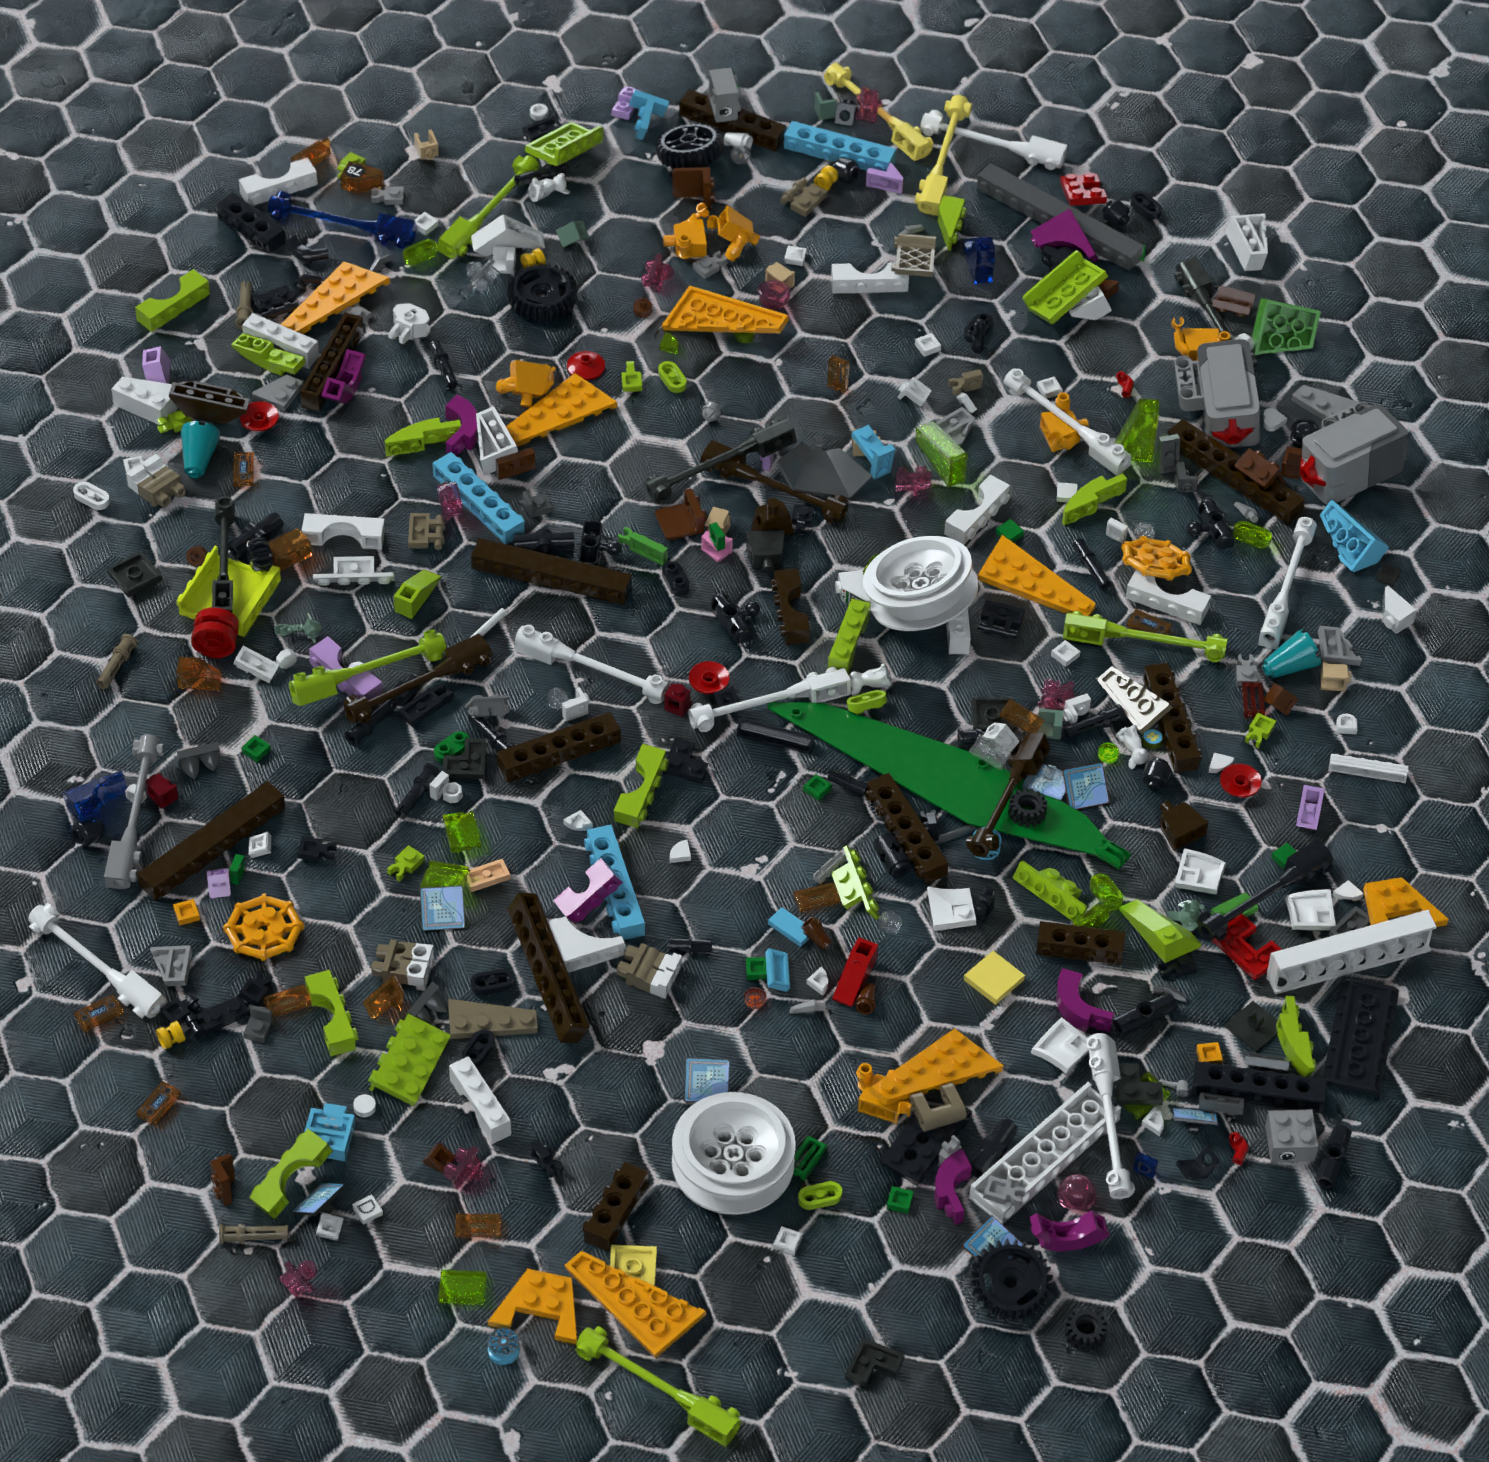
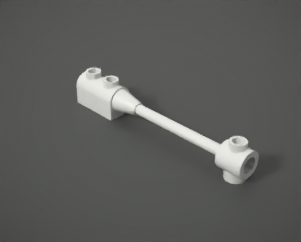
[920,110,1067,170]
[1004,368,1131,476]
[1258,517,1317,650]
[515,625,670,704]
[688,667,851,732]
[28,903,168,1019]
[1086,1033,1135,1199]

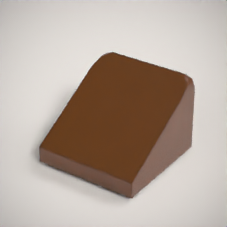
[1098,280,1119,300]
[422,1142,456,1173]

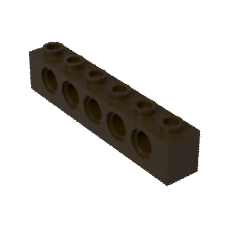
[679,89,787,152]
[300,313,364,412]
[1143,663,1202,773]
[497,712,621,783]
[865,773,948,884]

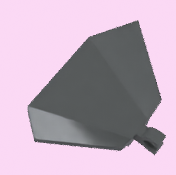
[777,435,872,499]

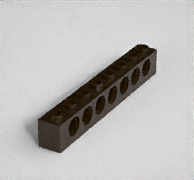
[1168,419,1305,525]
[507,892,590,1043]

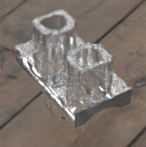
[466,258,500,293]
[969,734,1011,770]

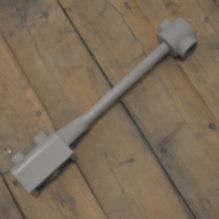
[104,734,164,889]

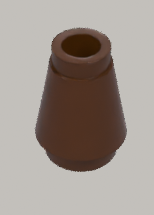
[801,917,831,949]
[855,983,876,1015]

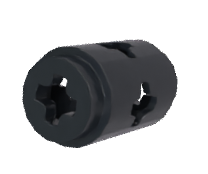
[873,833,912,878]

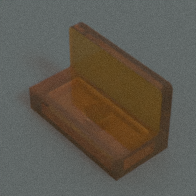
[291,137,331,166]
[268,528,312,571]

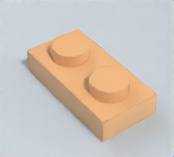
[463,859,510,892]

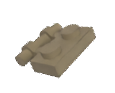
[780,178,827,217]
[408,513,446,550]

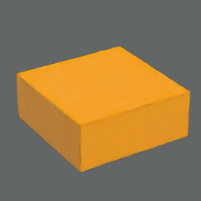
[173,899,200,926]
[1196,1042,1223,1065]

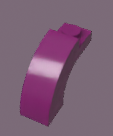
[934,1149,971,1225]

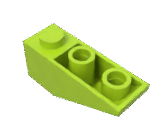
[938,195,967,251]
[394,569,442,619]

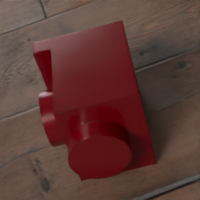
[664,683,692,717]
[145,773,178,809]

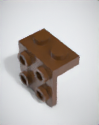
[673,167,715,210]
[1234,448,1285,490]
[655,488,707,541]

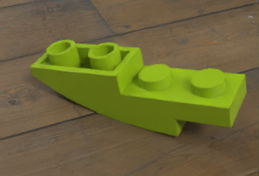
[231,333,306,376]
[385,417,461,456]
[1062,474,1127,525]
[1276,996,1316,1077]

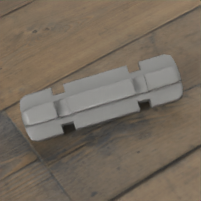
[813,852,846,884]

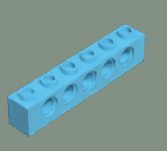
[784,121,896,171]
[433,452,525,545]
[584,825,645,940]

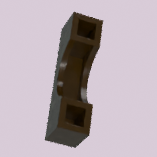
[771,569,810,645]

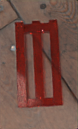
[1241,682,1265,718]

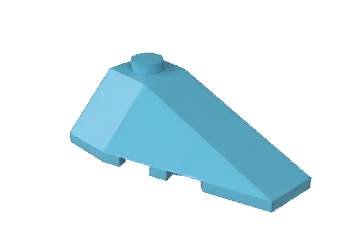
[1320,499,1389,572]

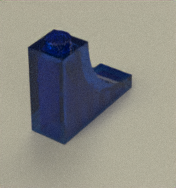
[962,236,996,284]
[62,770,128,823]

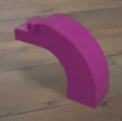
[321,349,366,404]
[445,394,479,456]
[1056,968,1114,1033]
[1030,1210,1110,1251]

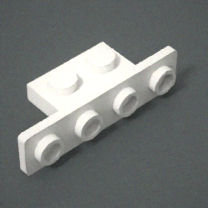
[313,556,395,586]

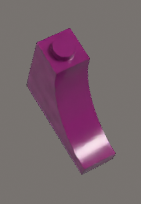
[1031,208,1099,262]

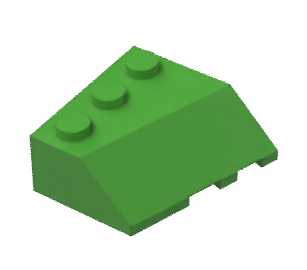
[1252,298,1321,355]

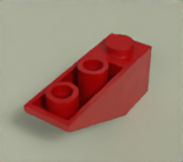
[832,937,878,1007]

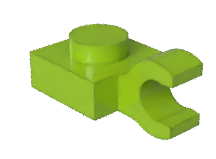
[337,152,366,180]
[621,361,642,392]
[157,410,193,433]

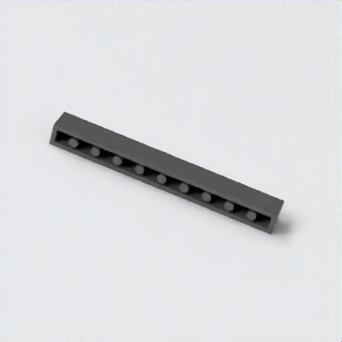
[977,163,1144,271]

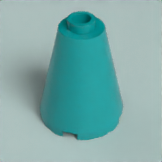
[181,421,220,478]
[1262,629,1321,678]

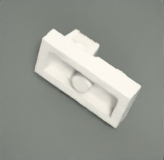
[233,646,280,683]

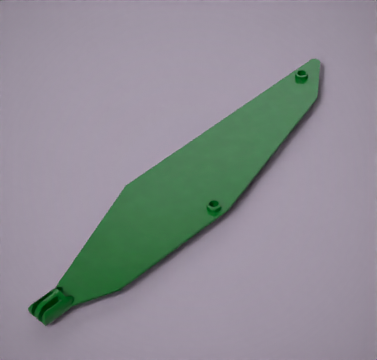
[767,702,1131,870]

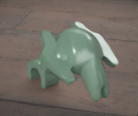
[274,613,322,644]
[1167,900,1204,932]

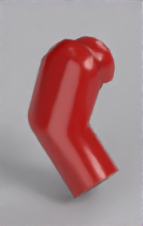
[1116,371,1134,398]
[1229,1132,1249,1165]

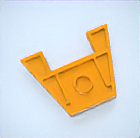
[1363,877,1449,927]
[488,1269,577,1344]

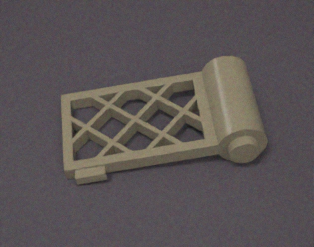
[891,233,936,277]

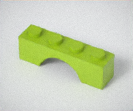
[135,269,210,332]
[828,598,871,674]
[614,744,669,828]
[305,970,358,1057]
[249,1129,333,1220]

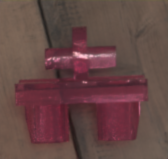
[856,87,882,124]
[641,254,674,292]
[895,466,932,496]
[437,481,463,521]
[1037,678,1075,710]
[443,1146,483,1190]
[279,1260,317,1298]

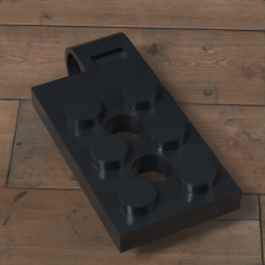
[880,1106,972,1186]

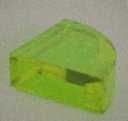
[659,332,678,354]

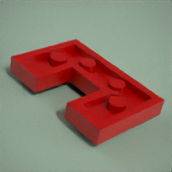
[1060,173,1107,206]
[1212,914,1282,980]

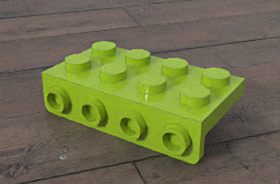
[525,122,604,166]
[1022,251,1108,324]
[368,1013,451,1106]

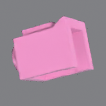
[701,531,733,562]

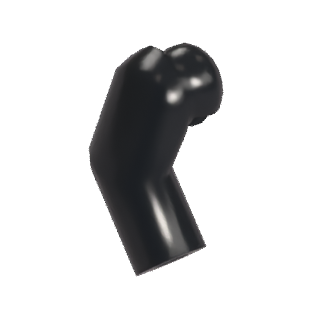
[294,273,321,292]

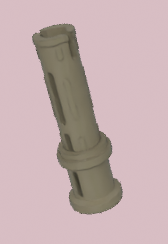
[235,281,253,330]
[96,634,138,689]
[219,1223,288,1244]

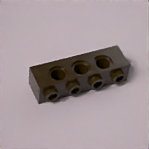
[1036,921,1125,965]
[582,1162,649,1252]

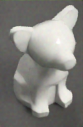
[528,173,570,202]
[849,663,892,696]
[1115,724,1153,769]

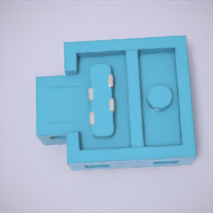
[304,1103,355,1161]

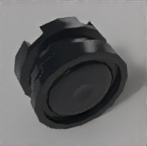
[1290,419,1319,448]

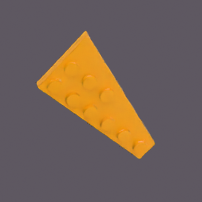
[281,262,390,334]
[662,286,789,334]
[506,373,617,447]
[977,535,1096,616]
[869,1028,1004,1105]
[565,1251,707,1359]

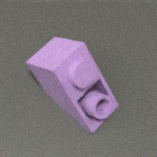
[142,346,171,384]

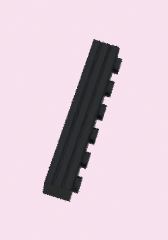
[737,718,815,754]

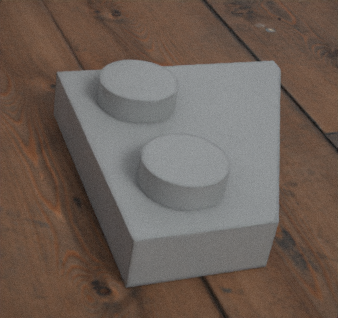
[252,375,304,411]
[932,407,975,451]
[1318,626,1362,666]
[150,945,193,986]

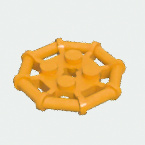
[1121,536,1192,581]
[223,893,304,961]

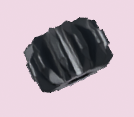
[246,538,273,572]

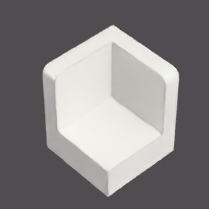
[491,246,516,274]

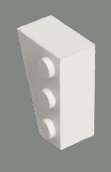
[1225,214,1268,271]
[112,377,178,425]
[476,406,518,476]

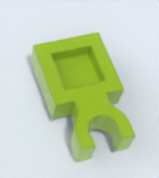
[1245,713,1276,748]
[387,845,425,882]

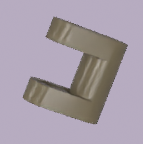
[909,1083,967,1132]

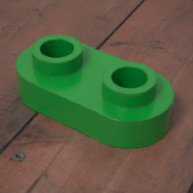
[434,731,470,764]

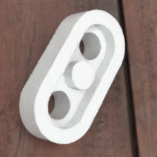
[73,482,110,510]

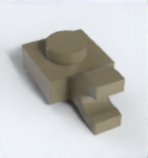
[948,369,983,395]

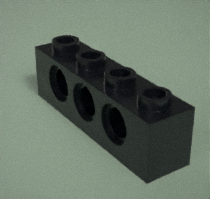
[217,193,286,254]

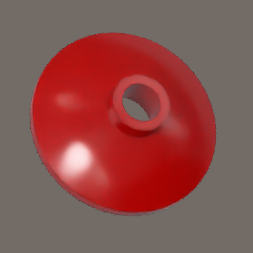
[567,351,605,380]
[239,401,279,431]
[689,661,730,694]
[1220,764,1262,798]

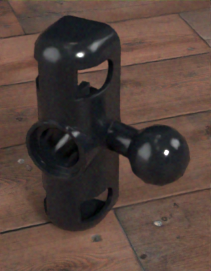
[1186,499,1235,549]
[579,520,622,566]
[711,593,760,643]

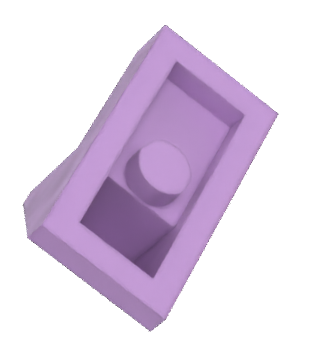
[866,163,903,194]
[1296,785,1325,830]
[206,868,231,898]

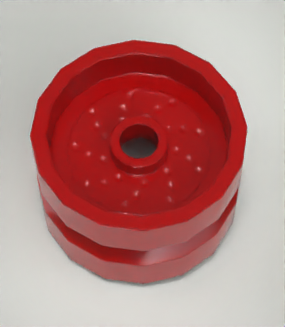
[191,607,239,658]

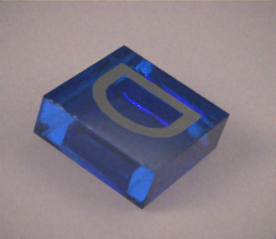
[1133,1152,1159,1179]

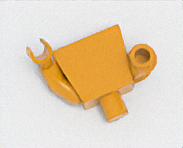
[663,203,709,259]
[707,205,760,261]
[1171,317,1231,361]
[496,360,556,407]
[1040,392,1089,452]
[856,1063,912,1124]

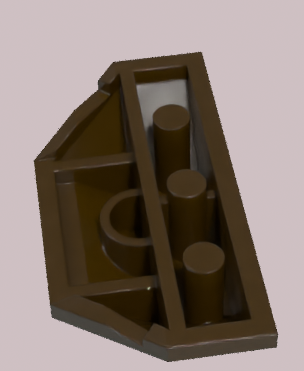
[169,381,249,424]

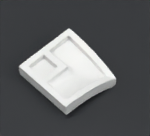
[1175,849,1226,894]
[927,887,976,931]
[1285,889,1336,930]
[1031,1017,1089,1073]

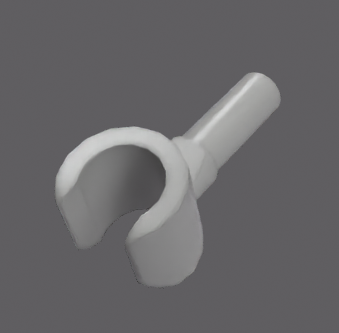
[1159,1079,1189,1097]

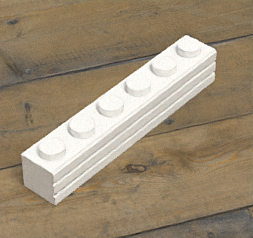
[1328,754,1408,784]

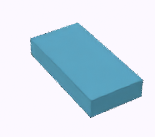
[768,907,809,947]
[765,948,790,992]

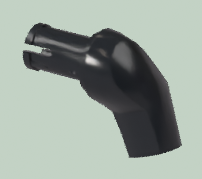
[285,235,329,265]

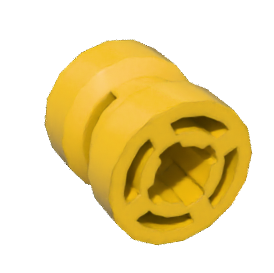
[814,165,838,191]
[520,248,546,270]
[156,1021,185,1050]

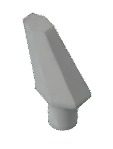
[898,224,924,235]
[1234,502,1258,523]
[790,999,825,1014]

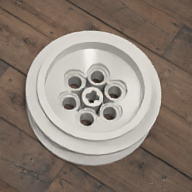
[863,536,978,631]
[672,1092,795,1215]

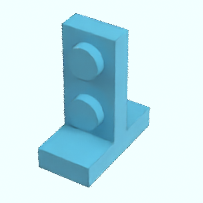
[628,89,669,140]
[851,425,895,479]

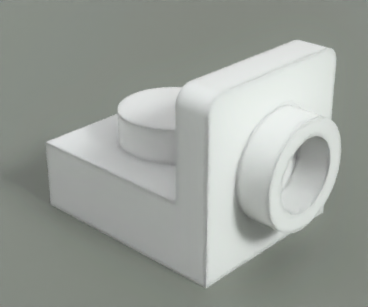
[897,377,932,407]
[562,687,590,722]
[1063,693,1091,725]
[982,723,1020,756]

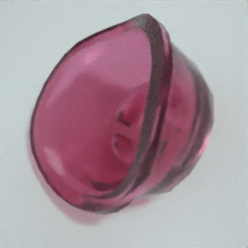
[757,280,790,311]
[1057,1174,1096,1210]

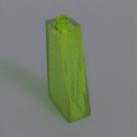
[1114,398,1159,462]
[915,421,968,487]

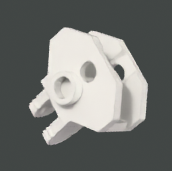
[388,303,430,344]

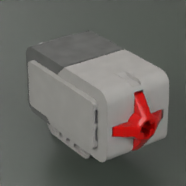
[1175,339,1260,448]
[1300,402,1408,504]

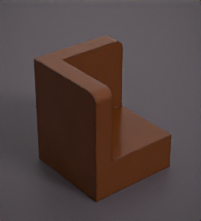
[1281,446,1302,480]
[1263,683,1298,715]

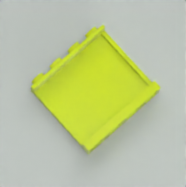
[177,546,281,637]

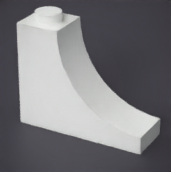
[471,214,545,257]
[548,916,625,973]

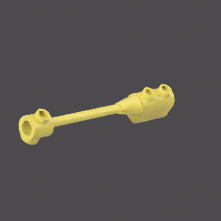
[824,63,933,161]
[915,95,972,216]

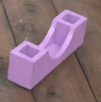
[309,636,383,700]

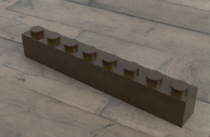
[471,538,632,605]
[137,781,285,901]

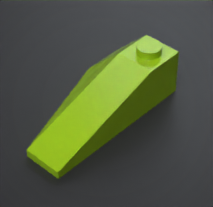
[1119,899,1201,963]

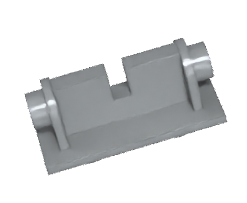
[464,694,510,717]

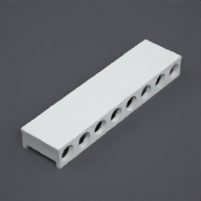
[1266,910,1437,994]
[969,1082,1121,1224]

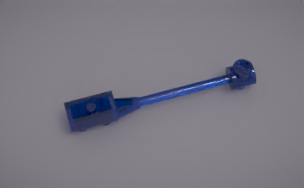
[268,191,418,249]

